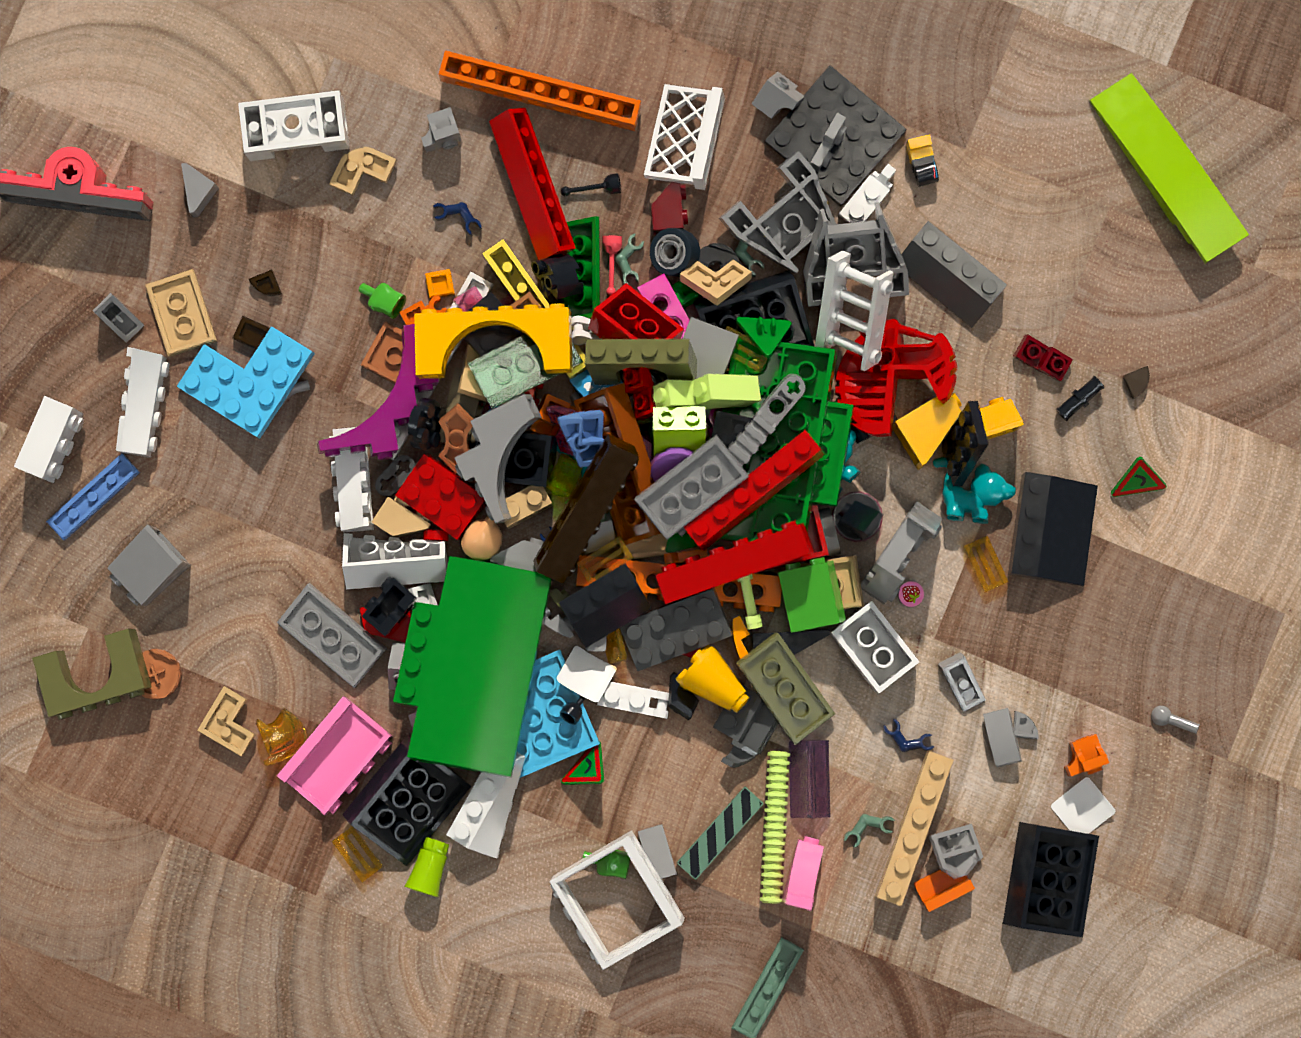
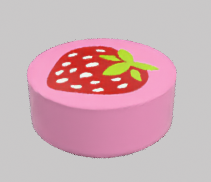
[898,581,924,607]

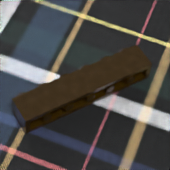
[533,434,639,584]

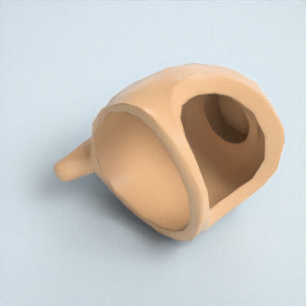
[461,516,502,560]

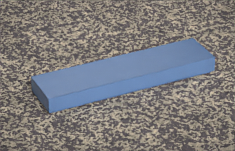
[46,453,140,541]

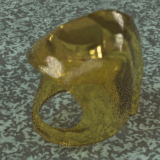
[256,708,307,766]

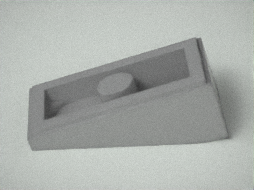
[938,653,986,712]
[638,824,677,879]

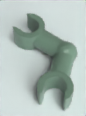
[615,233,644,284]
[734,241,764,277]
[844,814,895,848]

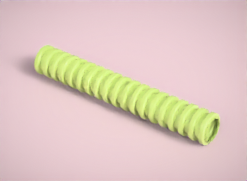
[760,751,790,904]

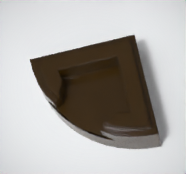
[249,269,282,296]
[1123,366,1150,399]

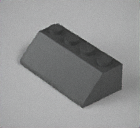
[902,221,1007,328]

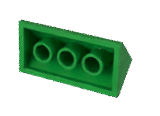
[561,216,601,319]

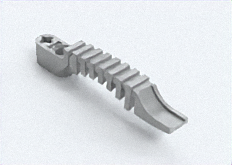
[678,374,805,536]

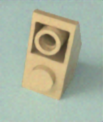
[372,496,433,537]

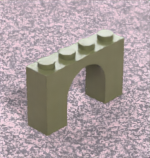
[585,339,697,385]
[32,629,152,720]

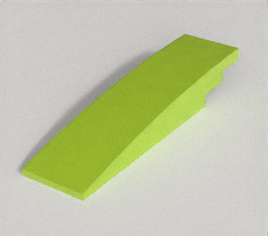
[1089,73,1249,264]

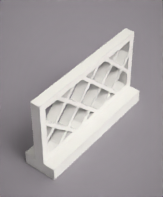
[644,84,725,190]

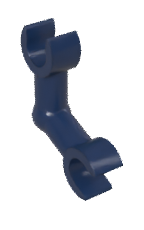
[433,202,482,235]
[883,719,935,752]

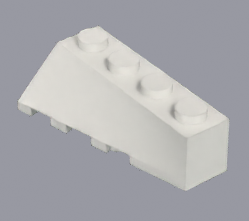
[116,347,169,458]
[329,427,374,533]
[342,533,448,590]
[446,752,525,859]

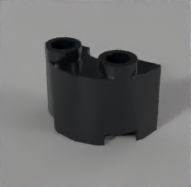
[531,254,584,300]
[362,577,417,636]

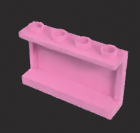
[277,696,392,815]

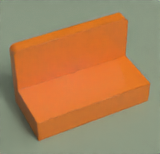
[914,869,975,912]

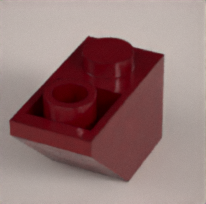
[651,182,688,235]

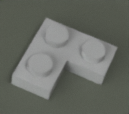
[810,113,847,172]

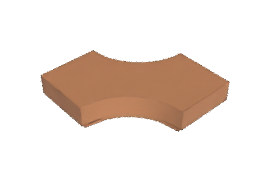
[439,403,473,474]

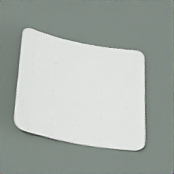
[557,646,617,702]
[1051,777,1116,834]

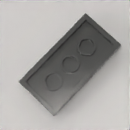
[620,587,733,671]

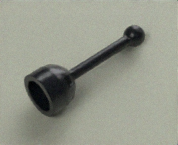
[560,173,622,196]
[560,696,586,725]

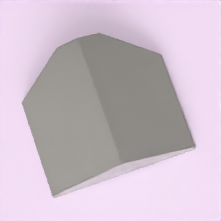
[929,824,983,879]

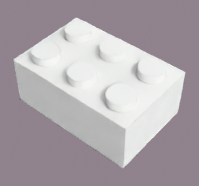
[14,396,84,483]
[830,601,919,694]

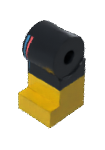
[906,134,939,187]

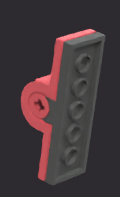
[0,147,153,221]

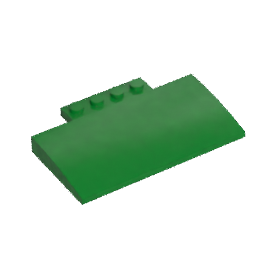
[720,336,854,542]
[393,556,552,778]

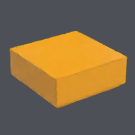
[425,269,455,299]

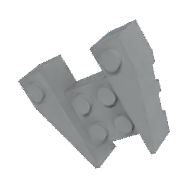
[719,151,837,273]
[803,202,909,307]
[861,502,943,604]

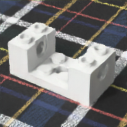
[238,90,350,161]

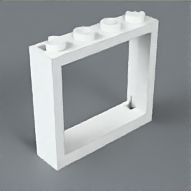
[549,830,685,970]

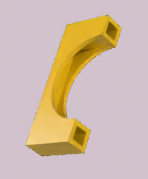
[414,304,573,379]

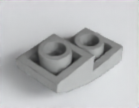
[543,607,575,639]
[983,708,1022,768]

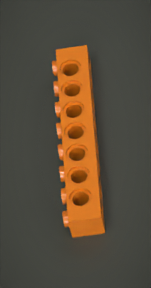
[438,50,641,131]
[576,555,782,612]

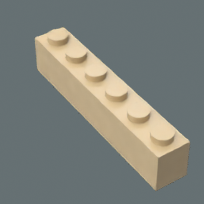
[875,751,953,906]

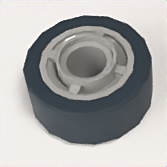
[650,228,700,277]

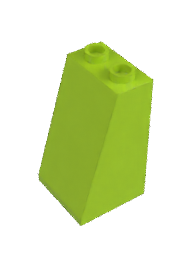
[653,406,706,456]

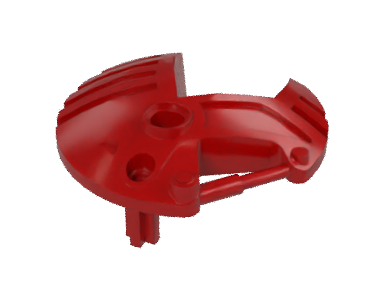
[835,319,957,437]

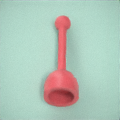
[602,236,622,297]

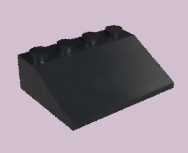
[693,270,815,375]
[1008,472,1098,586]
[342,735,471,866]
[1002,822,1099,938]

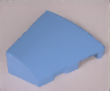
[558,410,604,467]

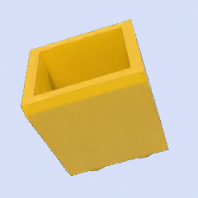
[892,393,962,470]

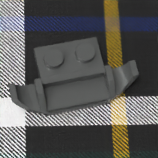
[713,685,779,768]

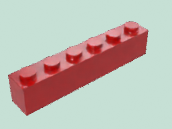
[489,107,576,260]
[684,430,825,551]
[655,520,814,604]

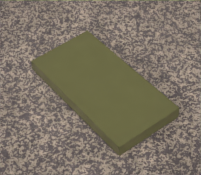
[736,632,835,745]

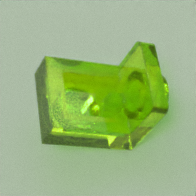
[546,453,583,498]

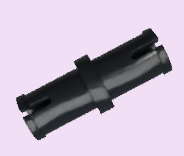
[1056,376,1105,421]

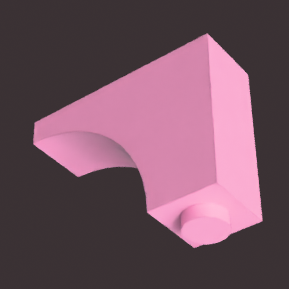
[782,836,824,910]

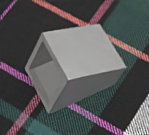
[108,524,191,606]

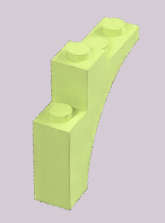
[633,374,761,425]

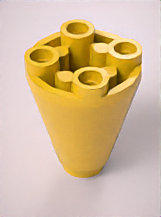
[676,645,750,713]

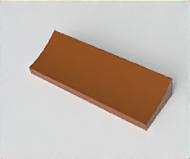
[573,383,661,546]

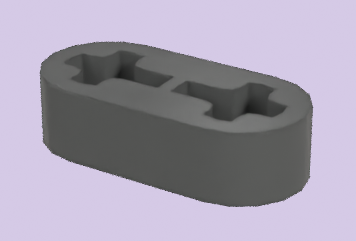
[375,455,416,497]
[819,507,841,557]

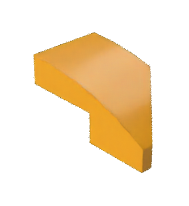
[732,615,750,660]

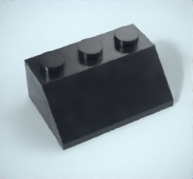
[475,432,558,487]
[559,563,652,648]

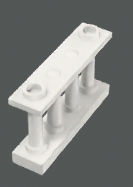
[815,250,894,371]

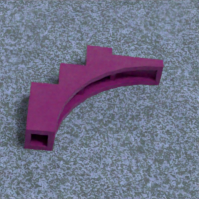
[317,324,439,460]

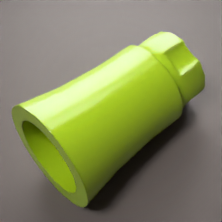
[404,837,449,897]

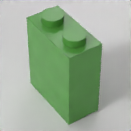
[778,557,846,633]

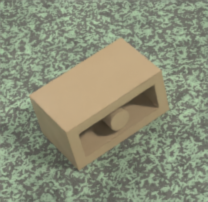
[504,485,553,529]

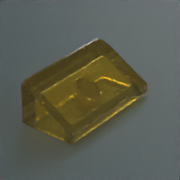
[605,628,627,664]

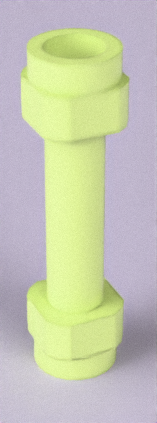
[737,574,762,629]

